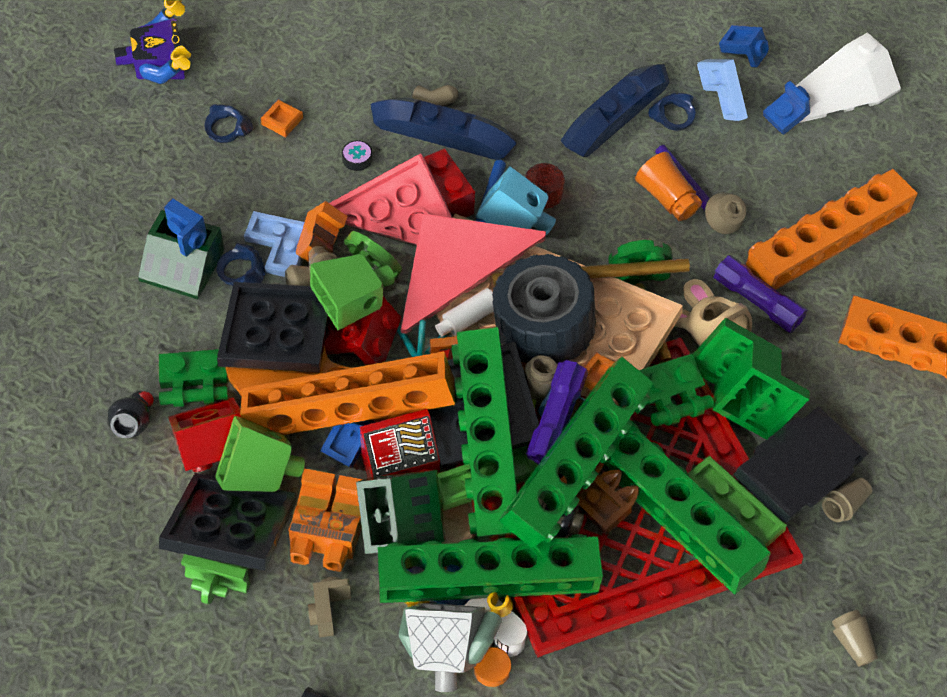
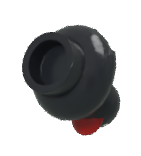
[108,391,154,438]

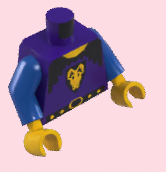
[114,0,191,84]

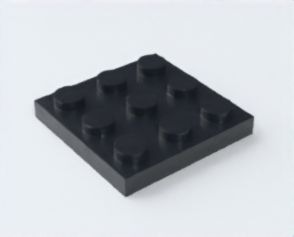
[217,282,329,373]
[428,342,539,469]
[159,473,296,571]

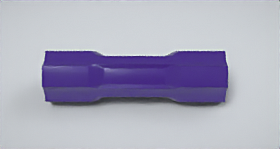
[713,255,808,333]
[526,360,588,464]

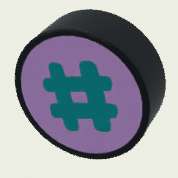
[342,140,373,171]

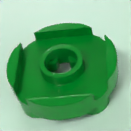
[608,240,673,285]

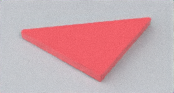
[329,153,453,246]
[401,214,546,334]

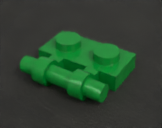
[159,349,228,407]
[639,354,714,426]

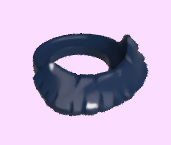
[648,93,696,131]
[204,104,253,143]
[216,243,265,286]

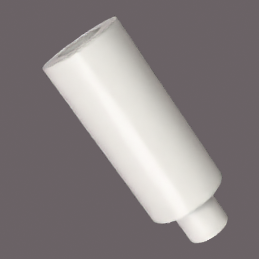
[435,288,494,337]

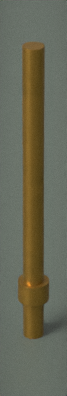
[492,259,690,286]

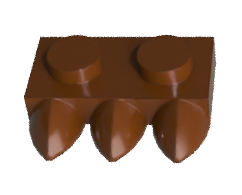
[560,462,639,535]

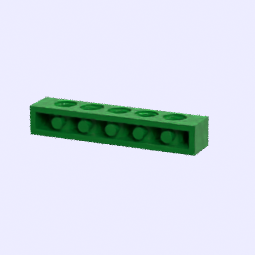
[452,327,521,542]
[498,356,654,548]
[597,420,771,595]
[378,534,603,603]

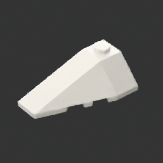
[796,32,901,123]

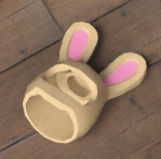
[674,279,752,346]

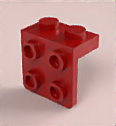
[325,296,401,365]

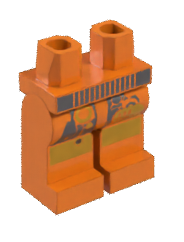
[289,468,363,572]

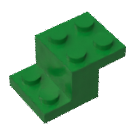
[693,318,810,439]

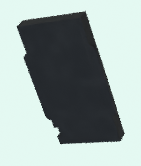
[733,406,869,524]

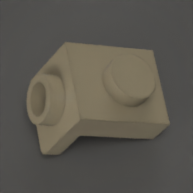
[308,577,351,638]

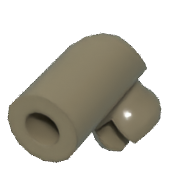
[412,85,458,107]

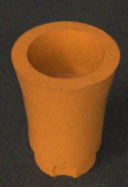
[635,152,702,221]

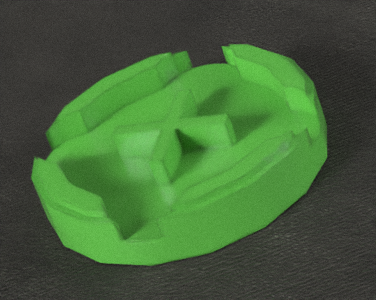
[344,231,402,280]

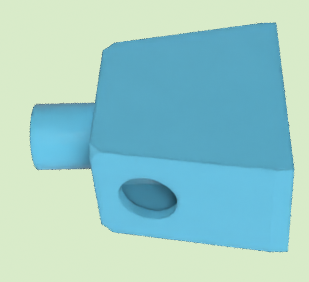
[475,166,556,235]

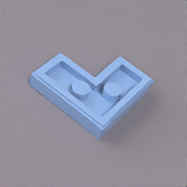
[697,59,748,121]
[244,211,304,277]

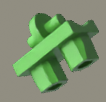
[181,554,250,604]

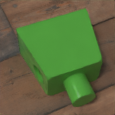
[310,254,395,330]
[215,416,305,492]

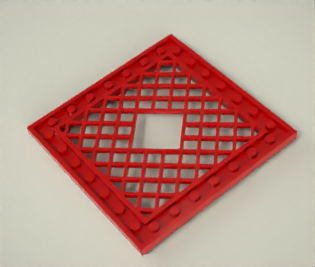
[454,338,804,658]

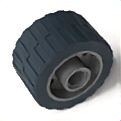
[492,254,596,365]

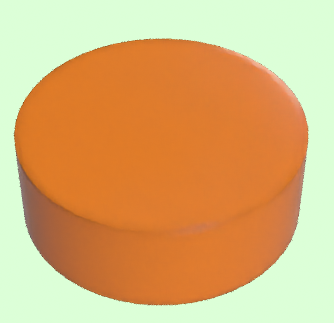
[474,647,511,687]

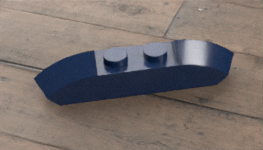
[560,64,670,157]
[371,98,517,160]

